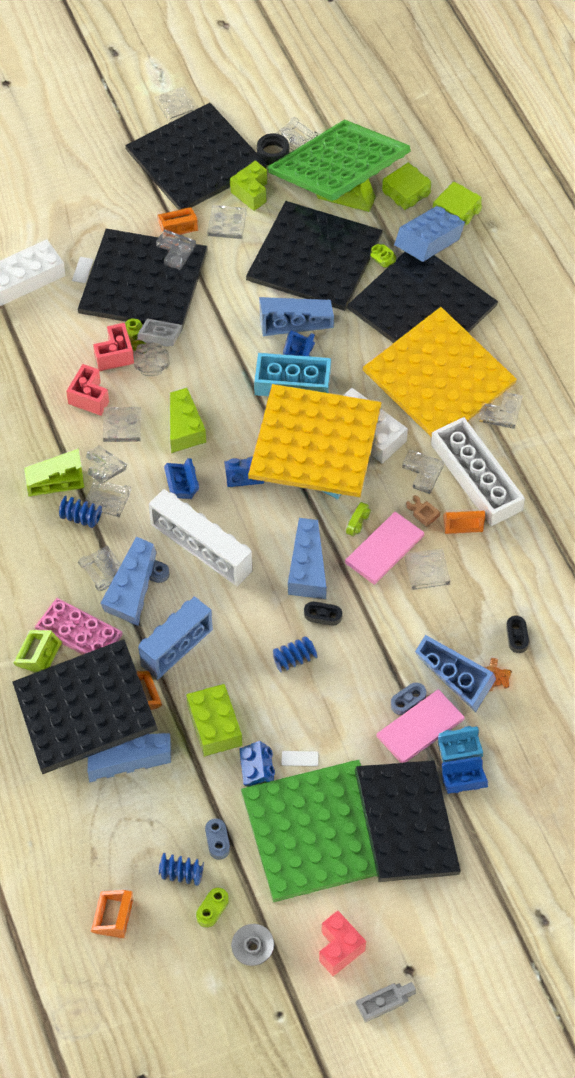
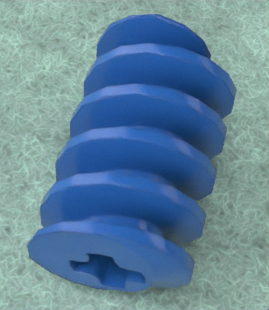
[59,496,102,528]
[273,636,318,673]
[158,853,204,886]

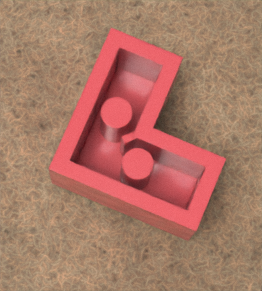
[93,323,134,371]
[66,364,109,416]
[319,911,366,976]

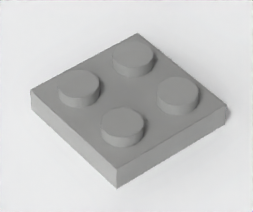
[138,319,182,347]

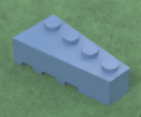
[259,297,334,336]
[288,518,327,599]
[101,537,157,626]
[415,635,496,713]
[87,733,171,783]

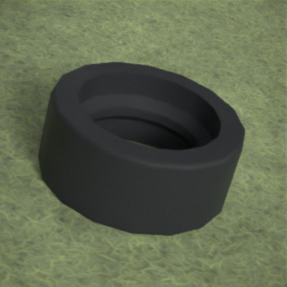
[257,133,289,165]

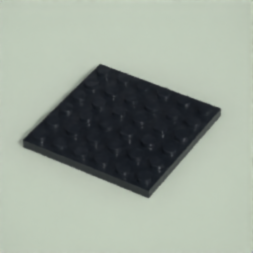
[125,102,267,210]
[246,201,383,311]
[78,228,208,330]
[347,252,498,343]
[12,639,158,775]

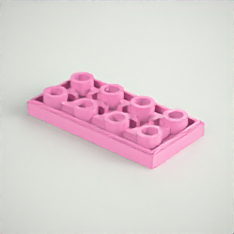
[345,511,424,585]
[35,598,123,655]
[376,689,465,763]

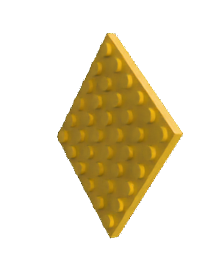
[363,307,517,437]
[248,384,382,498]

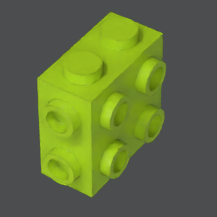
[382,162,432,210]
[433,181,482,226]

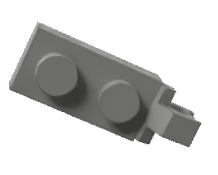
[356,982,416,1023]

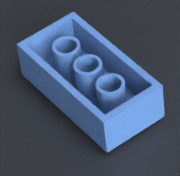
[394,206,465,262]
[138,596,213,680]

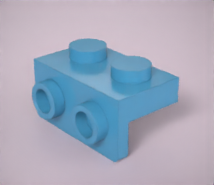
[438,726,483,762]

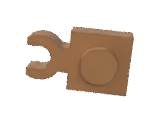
[406,495,440,527]

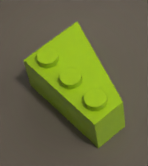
[316,178,376,212]
[170,388,206,453]
[24,448,85,497]

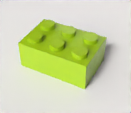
[186,684,243,757]

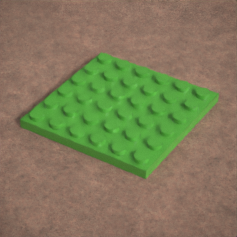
[267,119,411,201]
[241,760,377,902]

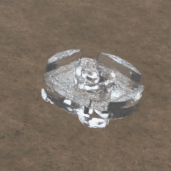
[133,343,170,376]

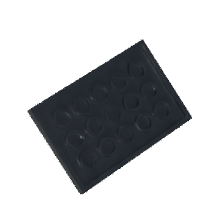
[355,760,461,882]

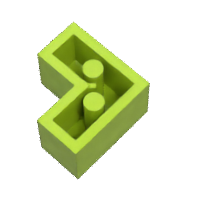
[230,161,267,211]

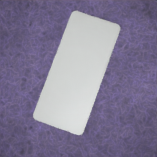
[72,257,93,283]
[282,751,318,766]

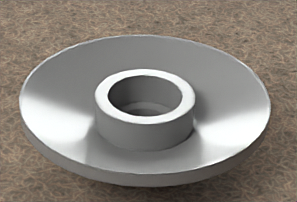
[231,924,274,966]

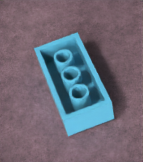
[254,353,331,396]

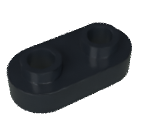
[304,601,342,626]
[506,615,529,653]

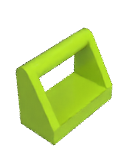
[13,630,62,673]

